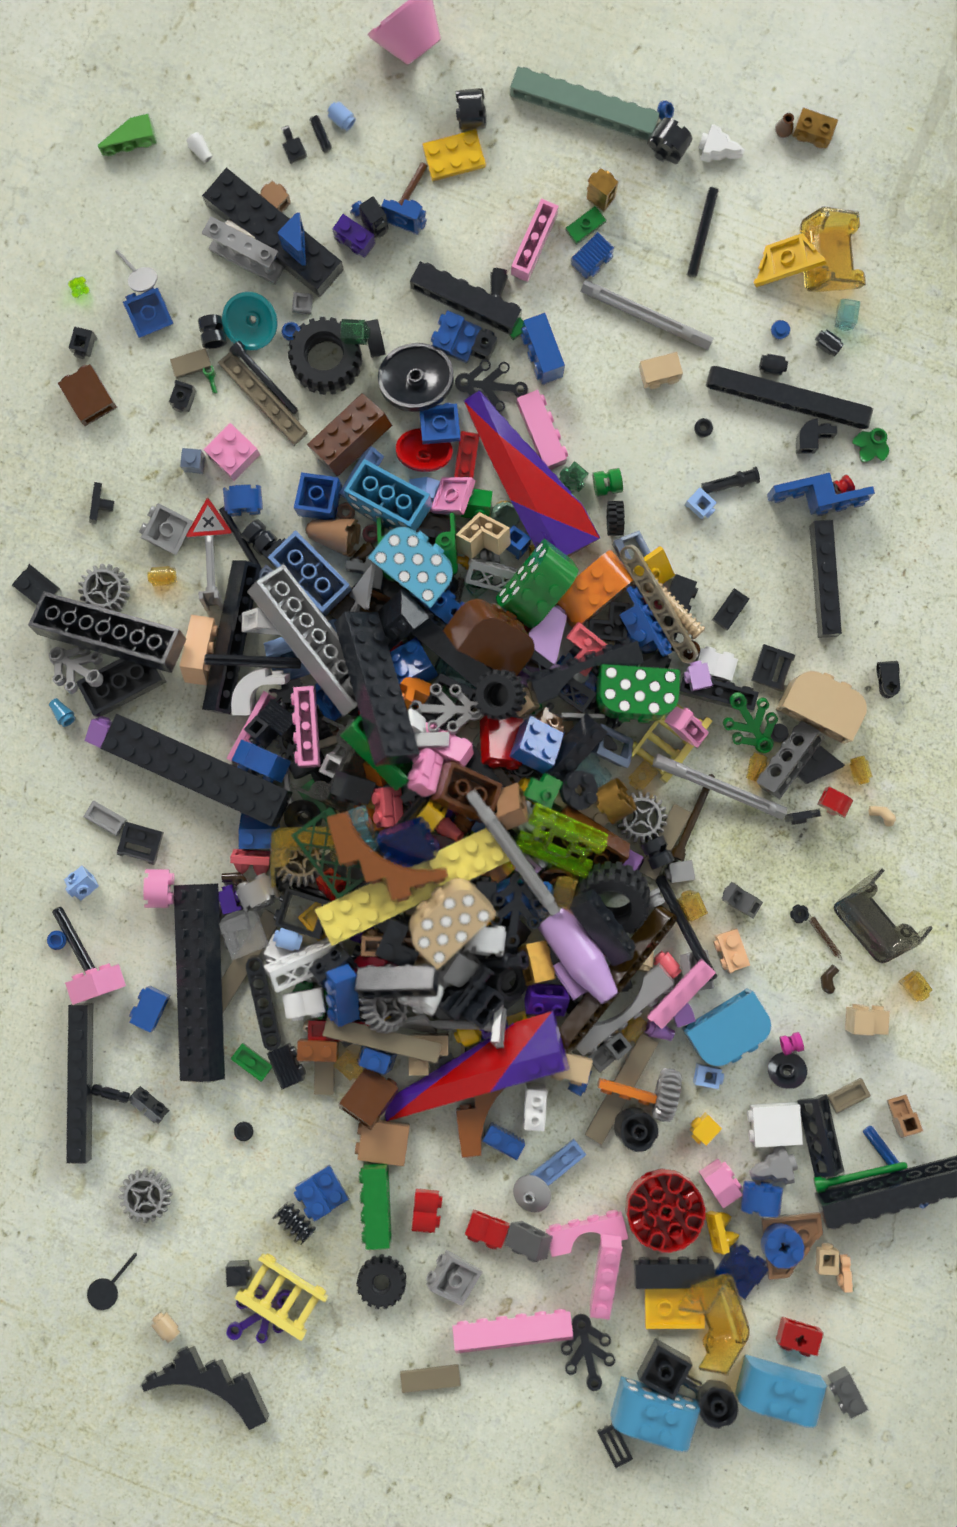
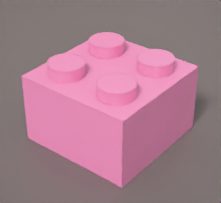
[204,423,261,481]

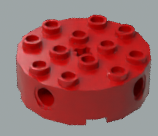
[625,1168,706,1253]

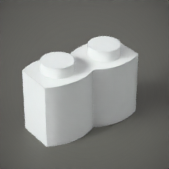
[696,646,738,682]
[282,987,327,1021]

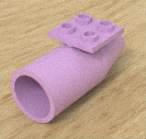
[538,905,618,1004]

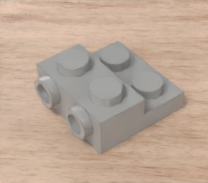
[139,503,193,555]
[426,1250,482,1306]

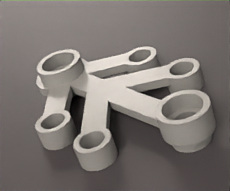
[49,647,103,694]
[408,683,483,734]

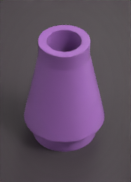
[644,1020,675,1041]

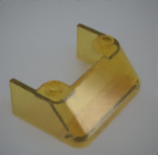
[270,827,351,887]
[678,1274,750,1375]

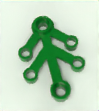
[723,693,778,753]

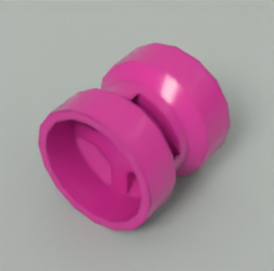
[779,1032,804,1056]

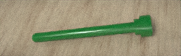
[813,1162,908,1193]

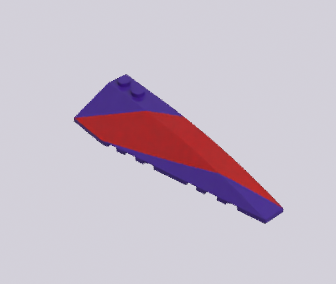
[464,391,600,557]
[385,1011,570,1122]

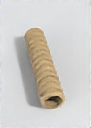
[644,579,705,640]

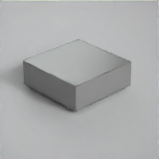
[292,292,313,314]

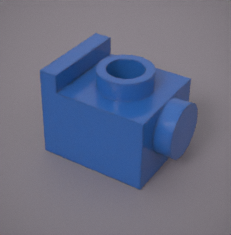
[506,525,531,560]

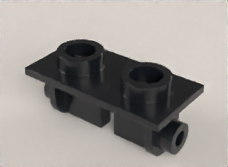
[128,1086,170,1124]

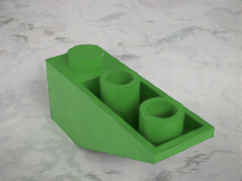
[98,114,157,156]

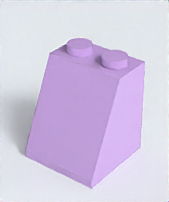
[529,605,567,665]

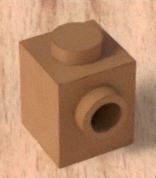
[260,181,291,212]

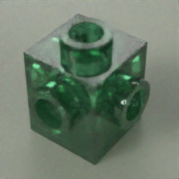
[559,461,589,494]

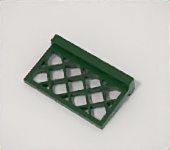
[291,807,365,899]

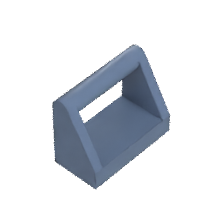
[612,531,650,564]
[591,724,633,768]

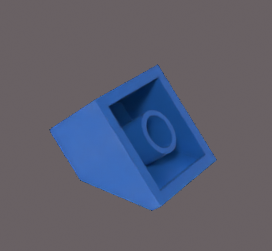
[239,813,280,849]

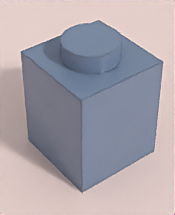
[180,448,205,474]

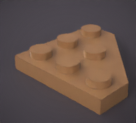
[761,1212,823,1280]

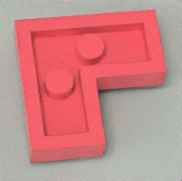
[566,622,607,677]

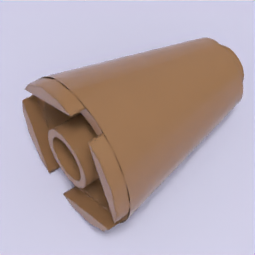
[306,519,361,557]

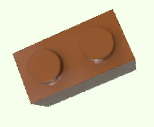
[297,1038,339,1062]

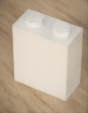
[747,1102,803,1147]

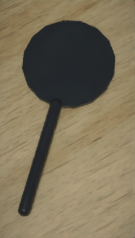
[87,1253,137,1310]

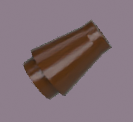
[775,113,794,138]

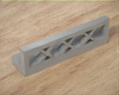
[465,557,518,592]

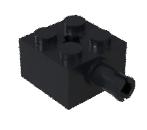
[637,1338,702,1400]

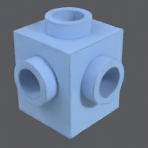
[64,865,99,901]

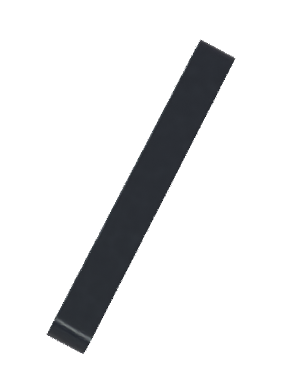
[706,366,873,429]

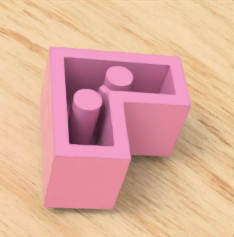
[65,963,126,1005]
[699,1159,742,1208]

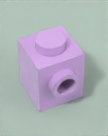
[684,661,712,691]

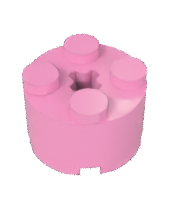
[144,869,175,908]

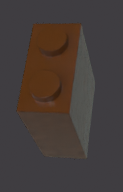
[58,364,117,426]
[339,1068,398,1130]

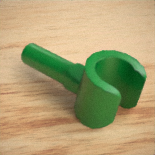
[203,365,217,394]

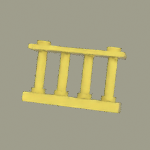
[631,704,713,783]
[235,1253,328,1341]

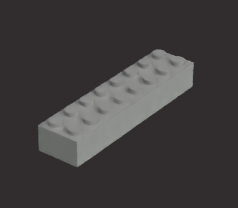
[247,564,357,716]

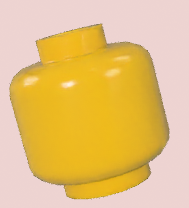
[454,1020,482,1047]

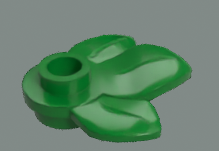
[852,428,889,462]

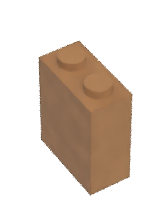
[355,1120,410,1166]

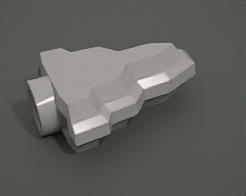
[749,1146,798,1185]

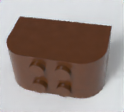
[443,599,535,677]

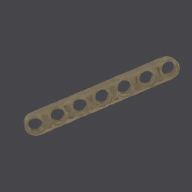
[620,545,698,664]

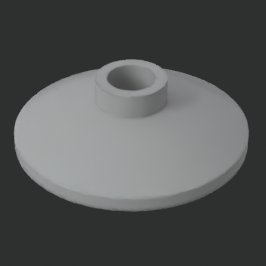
[513,1175,551,1212]

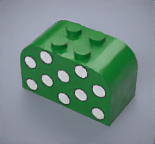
[496,538,578,629]
[595,664,680,724]

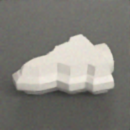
[698,124,745,162]

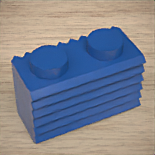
[571,232,614,279]
[482,1122,525,1161]

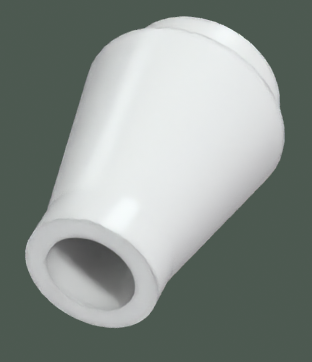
[186,132,213,163]

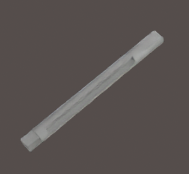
[580,280,714,350]
[652,754,787,820]
[466,789,560,916]

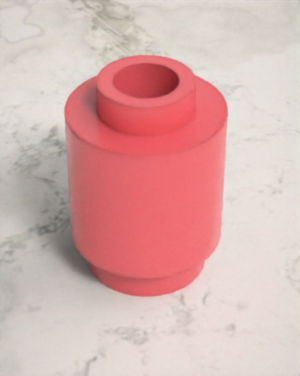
[653,951,682,979]

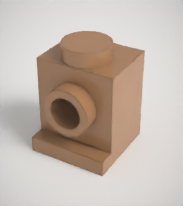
[535,707,564,732]

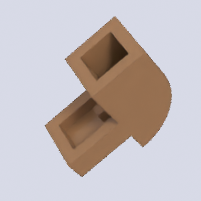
[887,1094,923,1138]

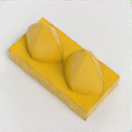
[705,1211,739,1254]

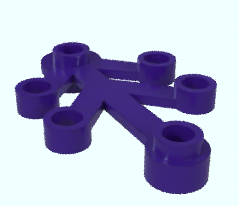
[226,1285,295,1343]

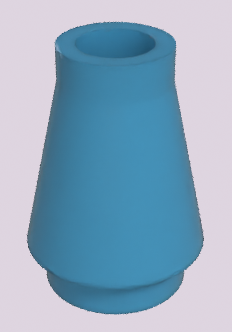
[49,698,76,727]

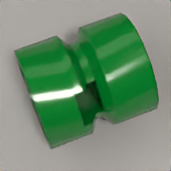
[592,468,623,497]

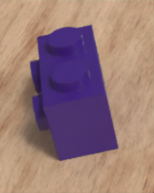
[332,214,375,258]
[524,984,570,1016]

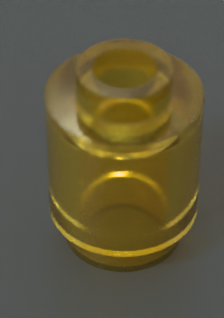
[147,566,177,586]
[849,756,873,785]
[621,1016,648,1043]

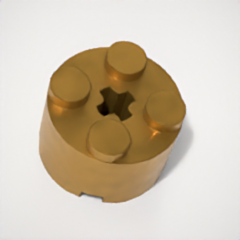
[596,778,637,825]

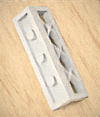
[264,937,343,993]

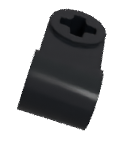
[876,661,901,699]

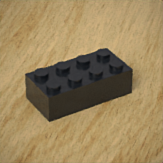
[76,659,166,717]

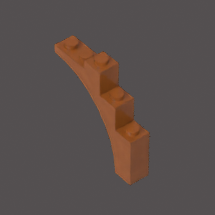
[327,811,448,902]
[456,1088,505,1158]

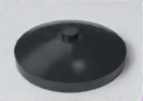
[378,343,454,412]

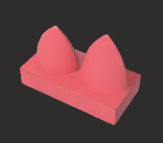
[230,849,272,876]

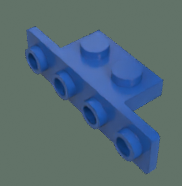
[620,585,672,656]

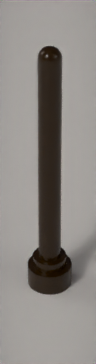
[671,774,715,861]

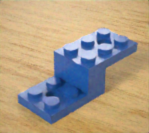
[767,473,875,516]

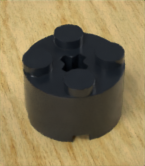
[456,88,486,130]
[647,118,693,164]
[614,1107,659,1152]
[696,1379,739,1429]

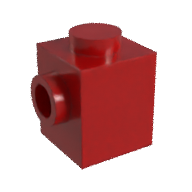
[316,868,346,902]

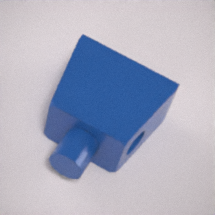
[357,1046,397,1074]

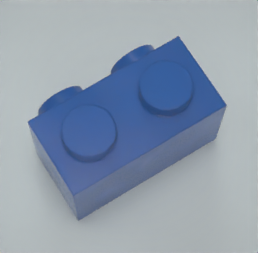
[129,986,171,1033]

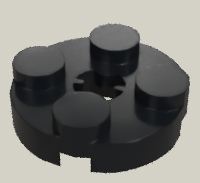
[559,771,598,810]

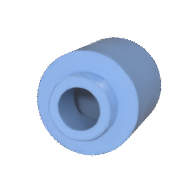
[328,102,356,131]
[273,928,303,951]

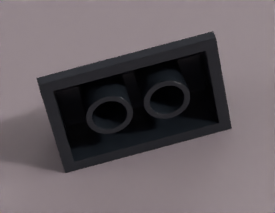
[377,587,429,651]

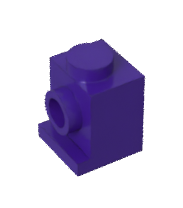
[219,884,243,915]

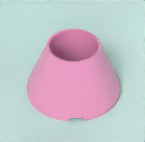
[368,0,441,65]

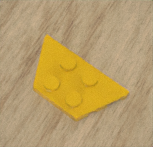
[754,233,827,288]

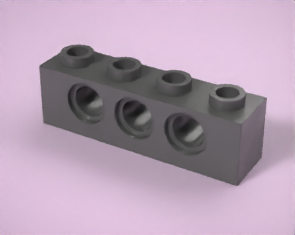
[756,720,825,800]

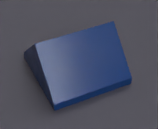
[278,213,306,265]

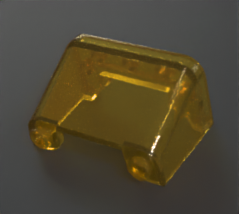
[800,206,866,292]

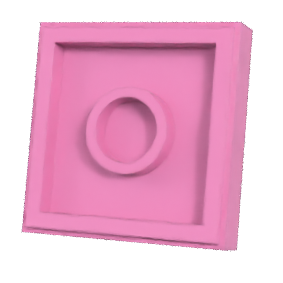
[430,477,475,515]

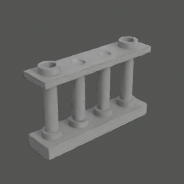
[202,217,284,284]

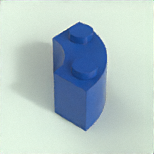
[232,739,291,783]

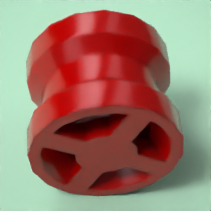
[833,474,855,494]

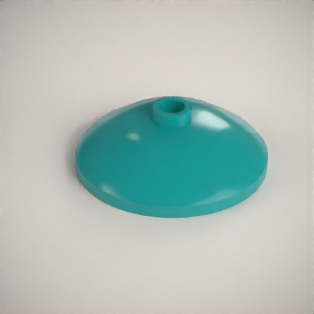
[222,292,278,350]

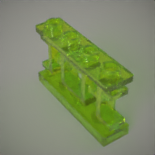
[515,803,608,878]

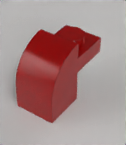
[817,786,854,818]

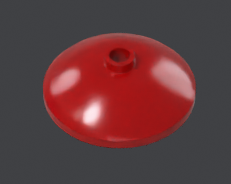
[396,428,453,472]

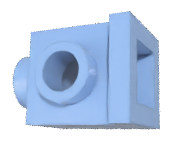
[685,488,717,519]
[693,1063,724,1089]

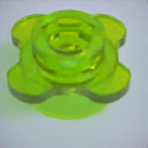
[68,276,90,298]

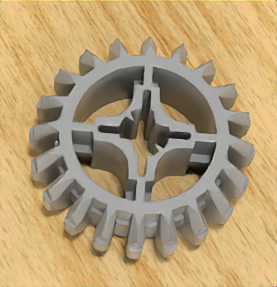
[78,564,131,611]
[617,791,668,843]
[273,836,325,888]
[360,997,410,1034]
[652,1068,682,1122]
[119,1168,172,1223]

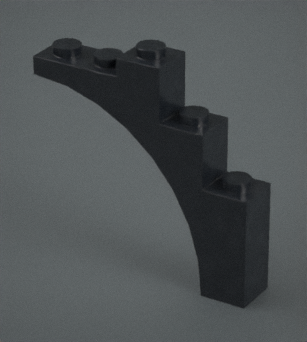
[141,1346,269,1430]

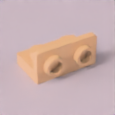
[713,928,750,973]

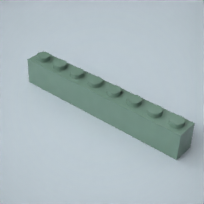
[510,66,660,141]

